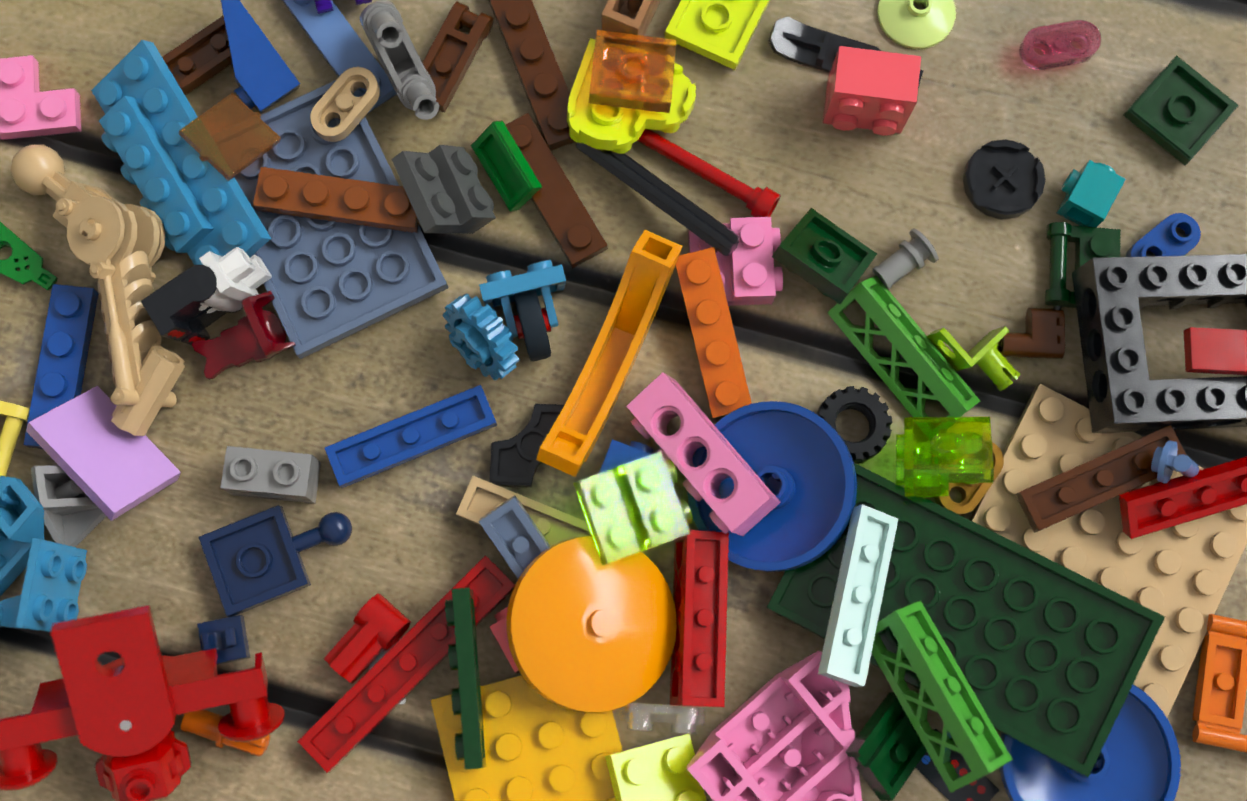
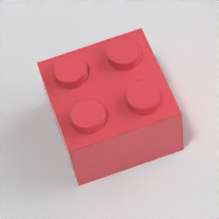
[823,46,921,136]

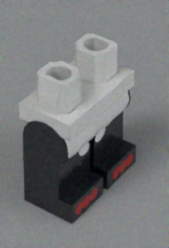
[141,247,272,345]

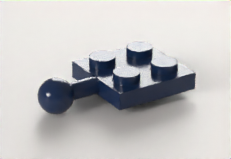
[199,505,352,617]

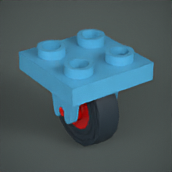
[479,260,566,361]

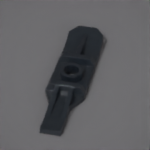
[768,16,923,87]

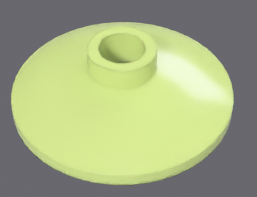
[877,0,956,49]

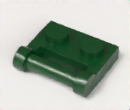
[1045,222,1121,308]

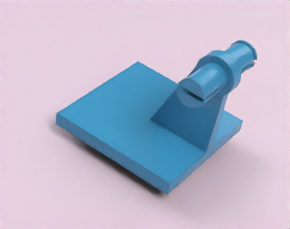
[0,538,87,632]

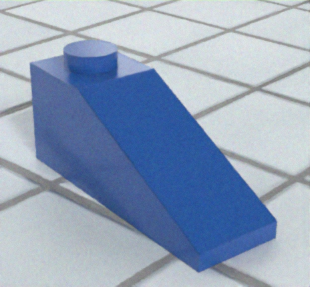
[220,0,300,114]

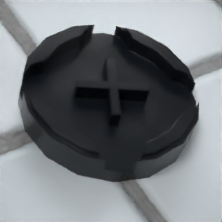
[963,139,1046,219]

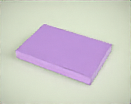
[26,386,181,521]

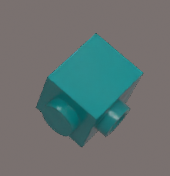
[1056,160,1126,227]

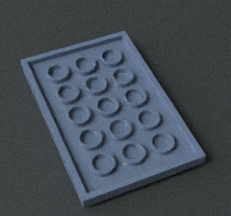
[211,80,449,359]

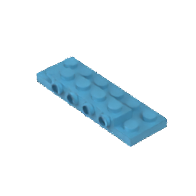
[91,40,271,266]

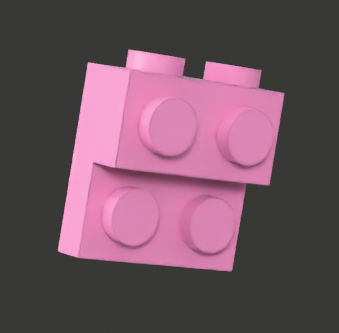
[688,217,783,306]

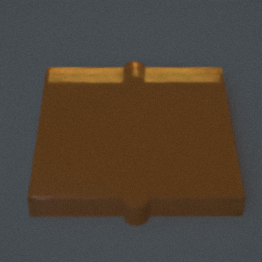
[179,93,281,181]

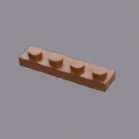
[253,167,419,233]

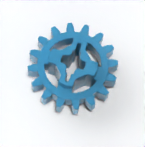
[443,294,520,380]

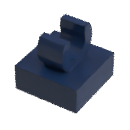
[197,615,250,665]

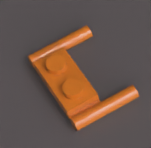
[1192,614,1247,753]

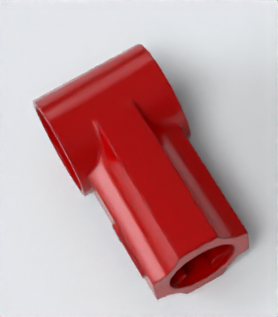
[324,593,411,684]

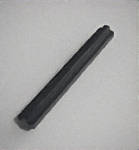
[576,142,740,256]

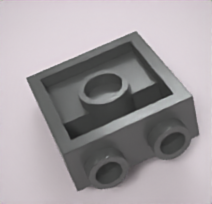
[391,145,496,234]

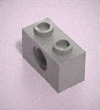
[220,446,321,504]

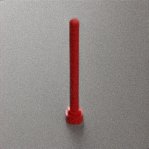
[637,129,781,217]

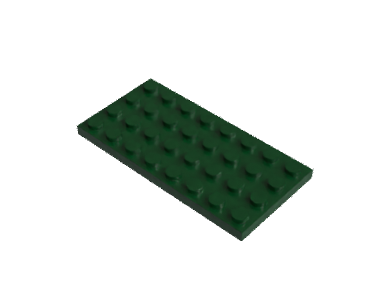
[767,463,1165,777]

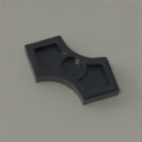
[489,404,564,488]

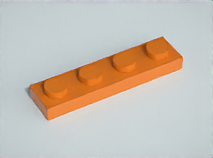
[676,247,752,418]

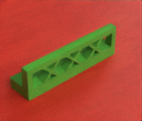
[827,275,980,440]
[872,600,1013,793]

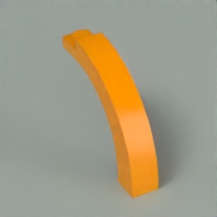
[536,230,683,477]

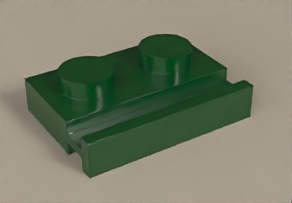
[845,692,927,801]

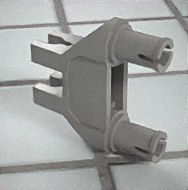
[360,0,439,120]

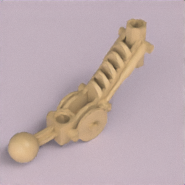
[10,145,185,436]

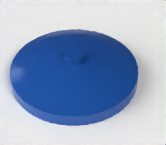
[687,401,857,572]
[999,684,1181,801]

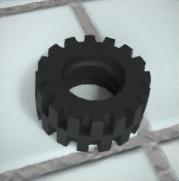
[816,386,892,464]

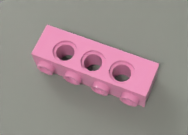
[626,372,781,536]

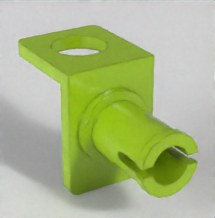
[927,326,1020,391]

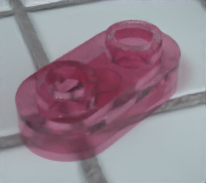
[1019,20,1101,70]

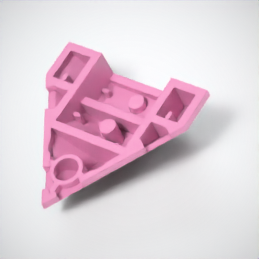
[686,650,862,801]

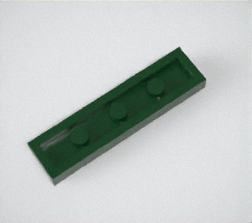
[445,587,486,770]

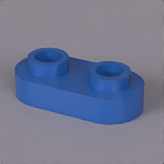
[1126,213,1201,257]

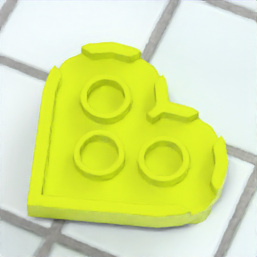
[567,38,696,154]

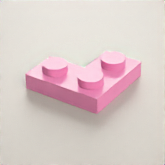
[0,55,81,140]

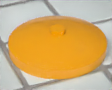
[506,536,677,712]

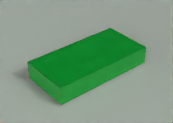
[471,121,542,211]

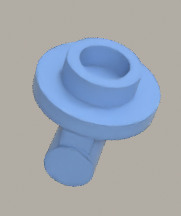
[1151,440,1199,484]

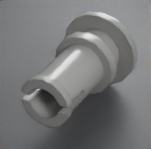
[872,228,938,290]

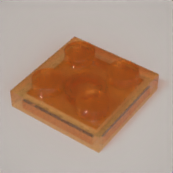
[588,30,676,113]

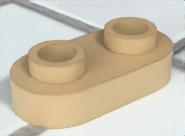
[310,67,380,142]

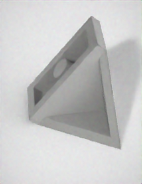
[31,465,106,547]

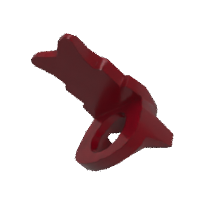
[192,291,296,380]

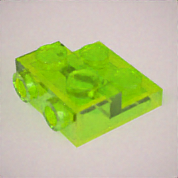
[896,417,994,498]
[573,452,693,565]

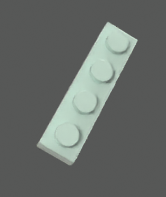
[818,504,898,687]

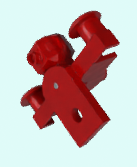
[0,605,285,801]

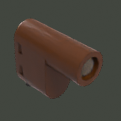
[997,306,1065,359]

